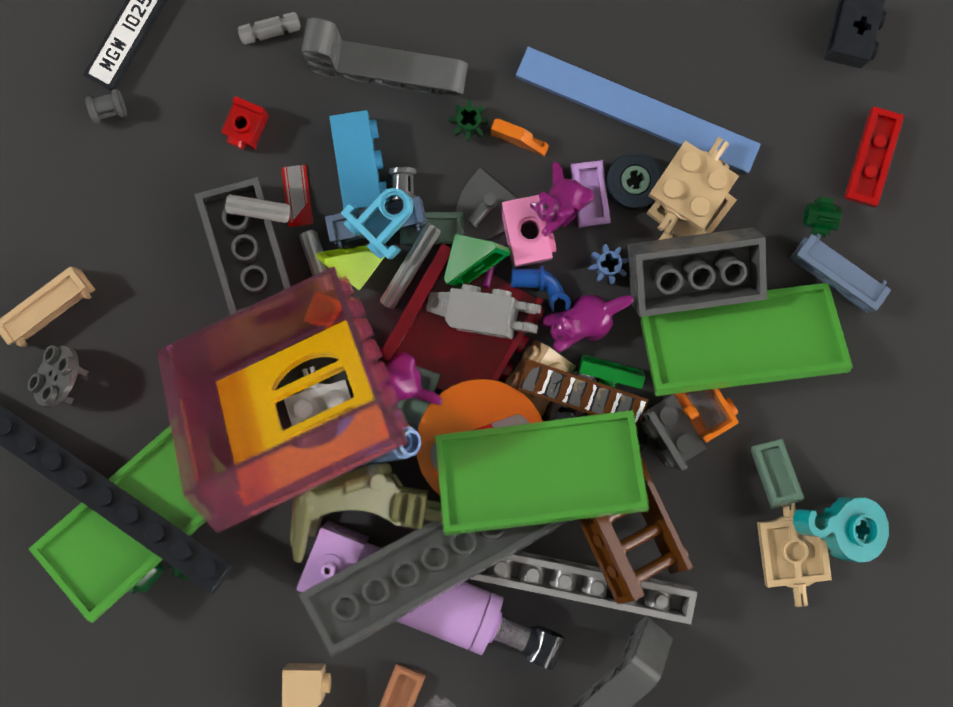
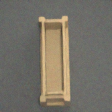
[0,266,96,347]

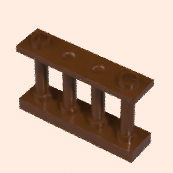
[578,457,693,604]

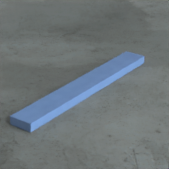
[515,47,761,175]

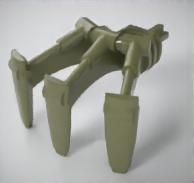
[290,462,443,562]

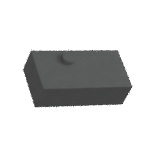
[194,177,296,322]
[627,227,767,317]

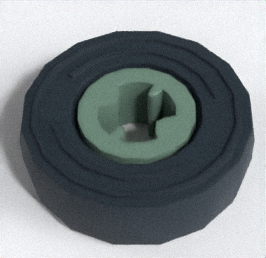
[606,152,662,210]

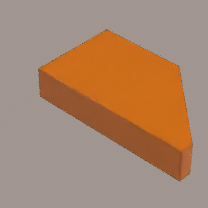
[491,118,549,157]

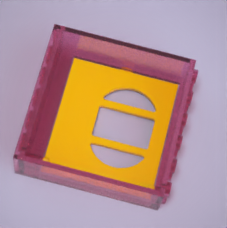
[157,266,408,533]

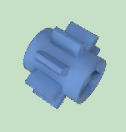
[588,244,629,285]

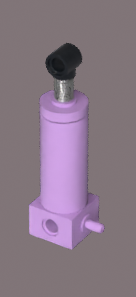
[296,520,566,670]

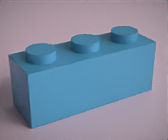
[329,110,387,209]

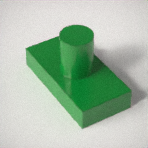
[579,354,645,389]

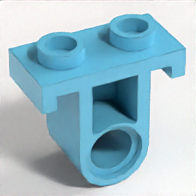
[341,188,414,259]

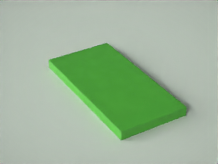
[640,283,853,396]
[435,410,649,536]
[29,417,240,623]

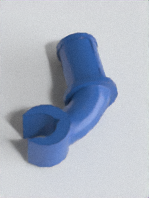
[511,266,571,312]

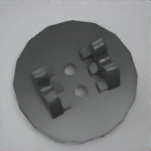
[28,345,89,408]

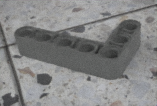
[301,18,468,97]
[569,616,673,707]

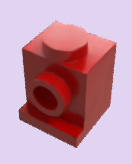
[221,96,269,150]

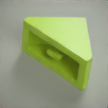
[316,244,385,290]

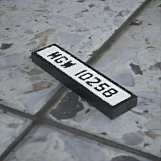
[83,0,167,92]

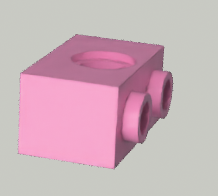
[500,195,556,268]

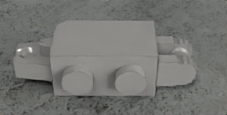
[426,284,541,340]

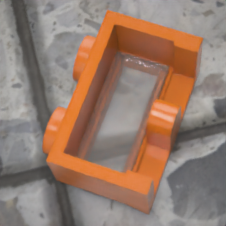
[674,389,739,443]

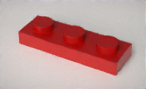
[844,106,904,208]

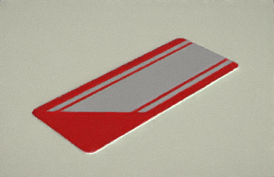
[281,165,313,227]

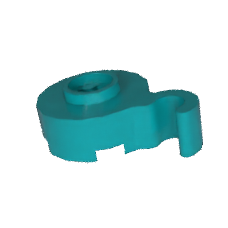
[793,497,889,562]

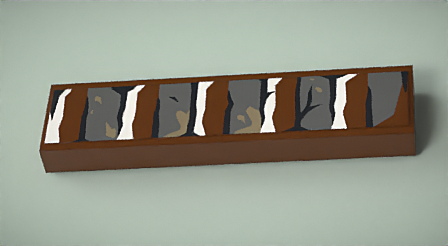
[516,358,648,430]

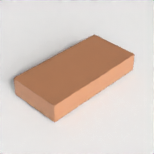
[379,663,426,707]

